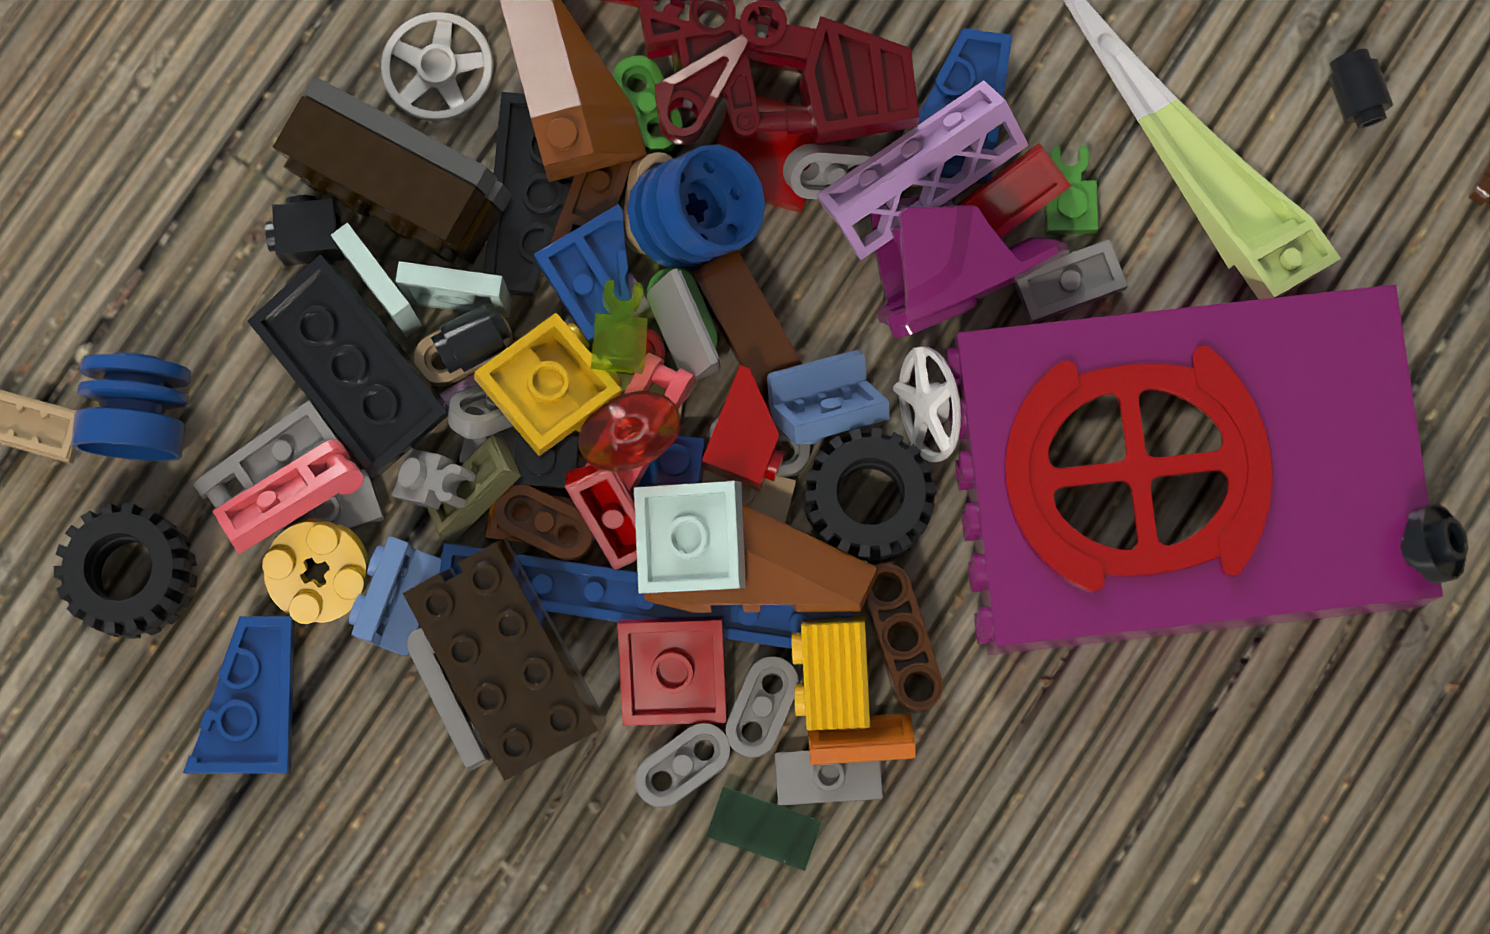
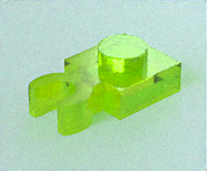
[590,280,648,374]

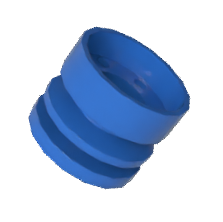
[627,145,766,269]
[71,352,191,461]

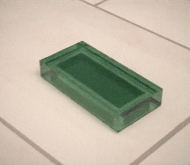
[706,787,822,871]

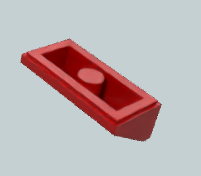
[565,462,637,570]

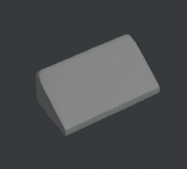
[647,268,721,382]

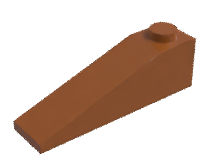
[500,0,646,182]
[644,504,878,613]

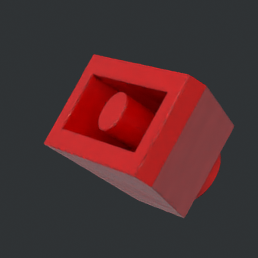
[702,365,785,491]

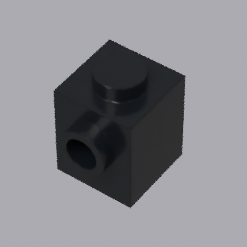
[265,195,345,266]

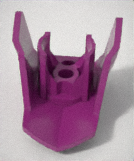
[870,197,1070,338]

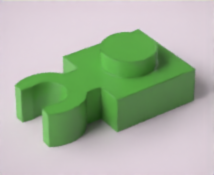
[1044,146,1098,235]

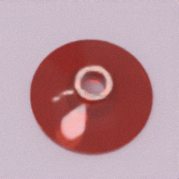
[578,391,681,472]

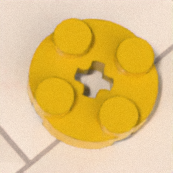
[262,518,370,624]

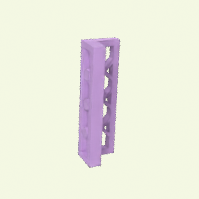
[816,81,1029,260]

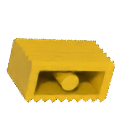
[792,616,870,731]

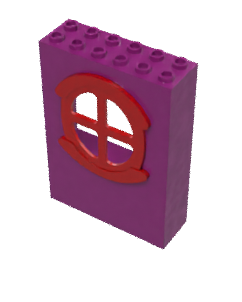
[944,285,1443,655]

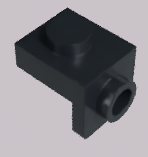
[513,433,591,494]

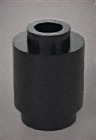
[1329,49,1393,129]
[431,304,512,374]

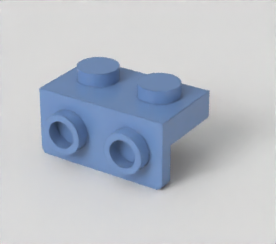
[767,350,890,445]
[349,536,441,656]

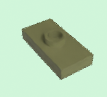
[427,434,521,543]

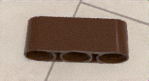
[689,250,802,396]
[864,563,943,713]

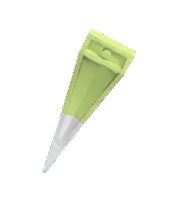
[1064,0,1341,299]

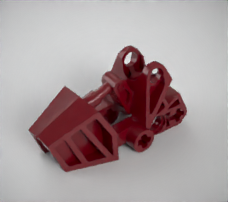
[639,0,920,146]

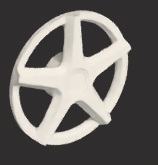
[381,12,494,121]
[893,346,961,462]

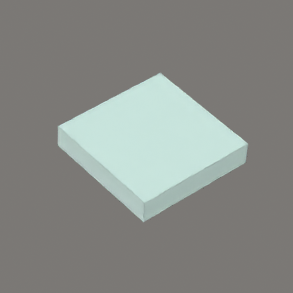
[331,223,422,337]
[395,261,512,318]
[634,481,746,593]

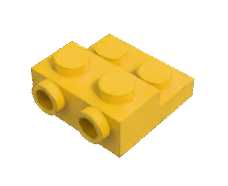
[474,313,622,456]

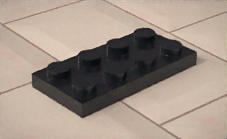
[247,254,449,478]

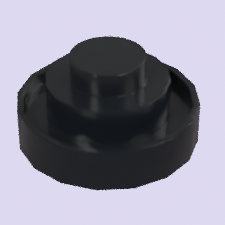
[1400,503,1468,584]

